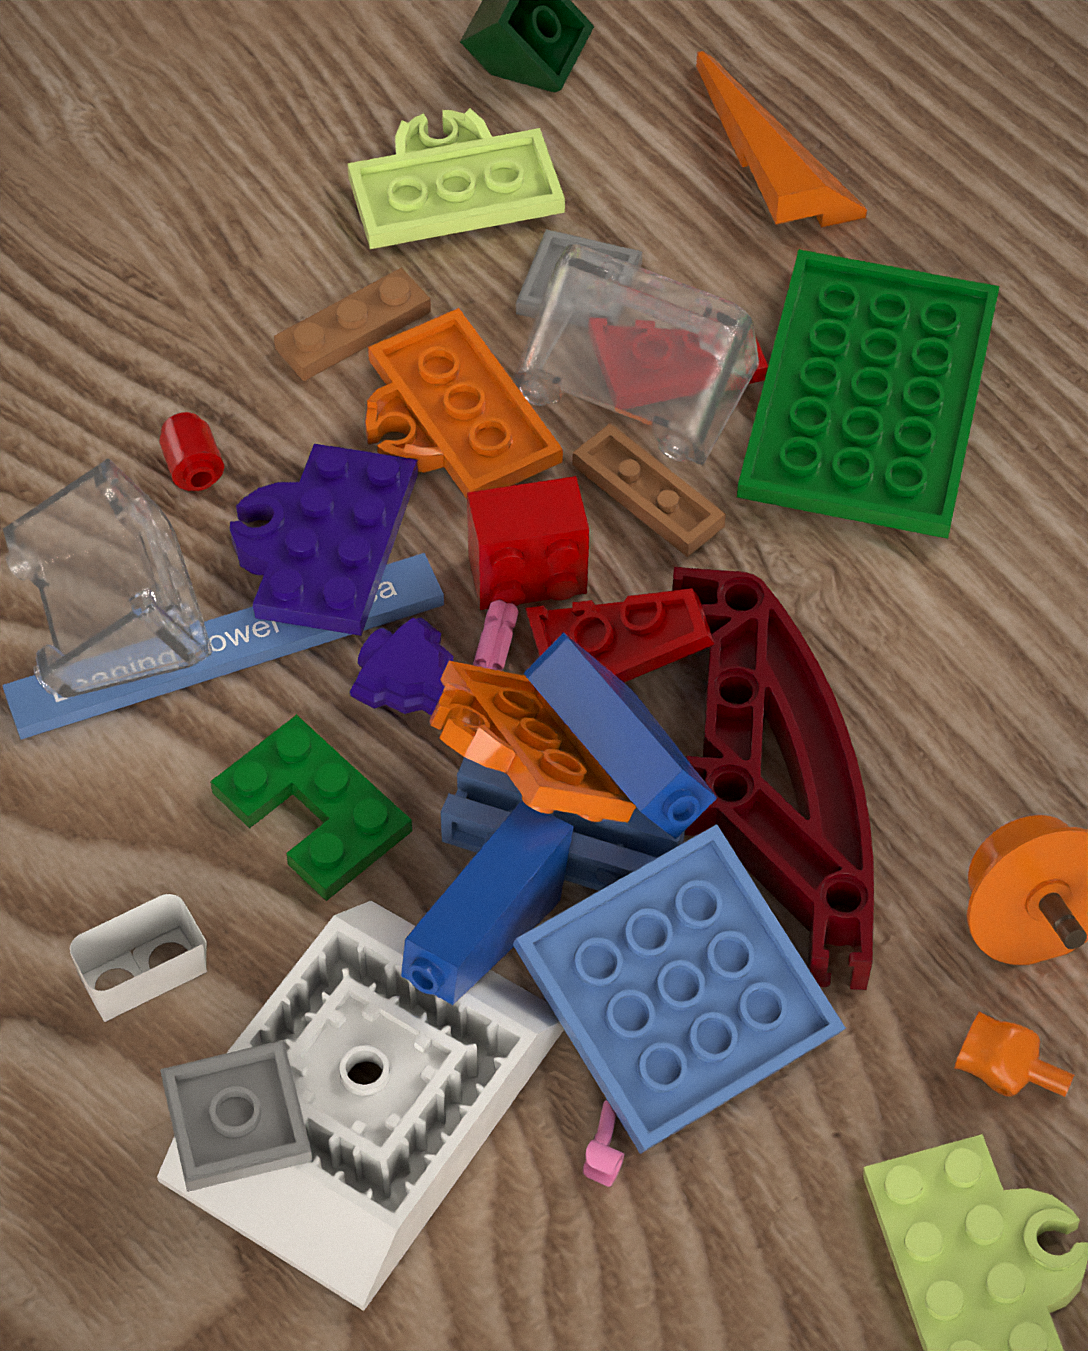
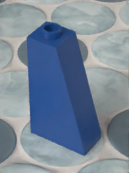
[524,632,717,840]
[401,800,574,1005]

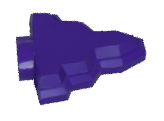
[350,617,454,716]

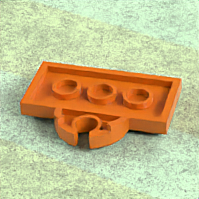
[365,308,563,499]
[429,661,636,823]

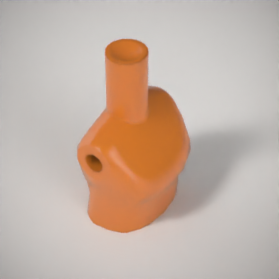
[954,1011,1074,1097]

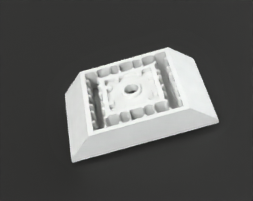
[157,901,564,1311]

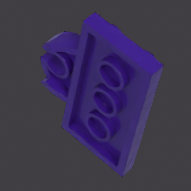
[230,443,418,636]

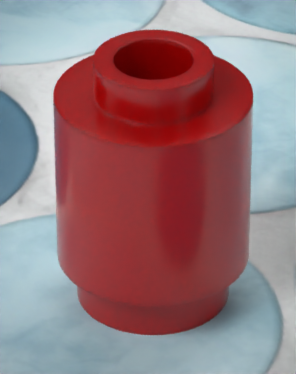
[159,412,224,491]

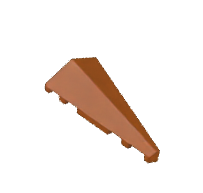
[696,51,867,228]

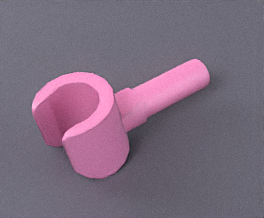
[583,1100,624,1187]

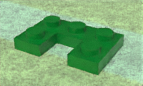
[210,714,412,901]

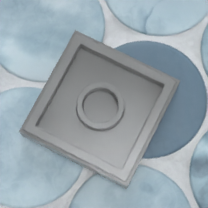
[160,1040,313,1192]

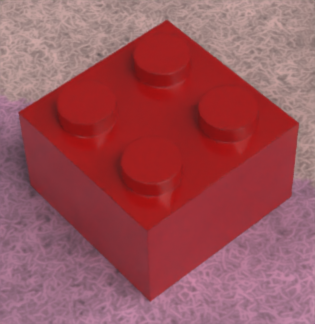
[467,476,589,610]

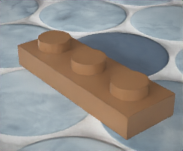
[274,267,431,381]
[572,423,726,557]

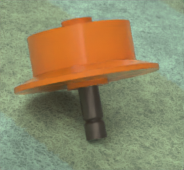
[967,815,1088,965]

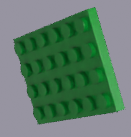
[736,249,1000,539]

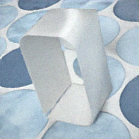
[70,894,207,1022]

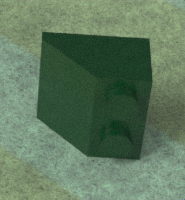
[460,0,594,93]

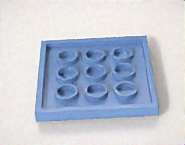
[512,824,846,1154]

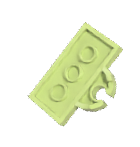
[347,108,565,249]
[863,1134,1088,1351]

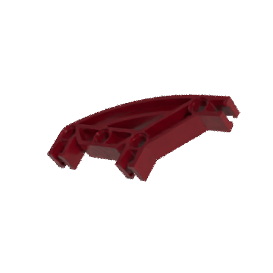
[672,567,874,991]

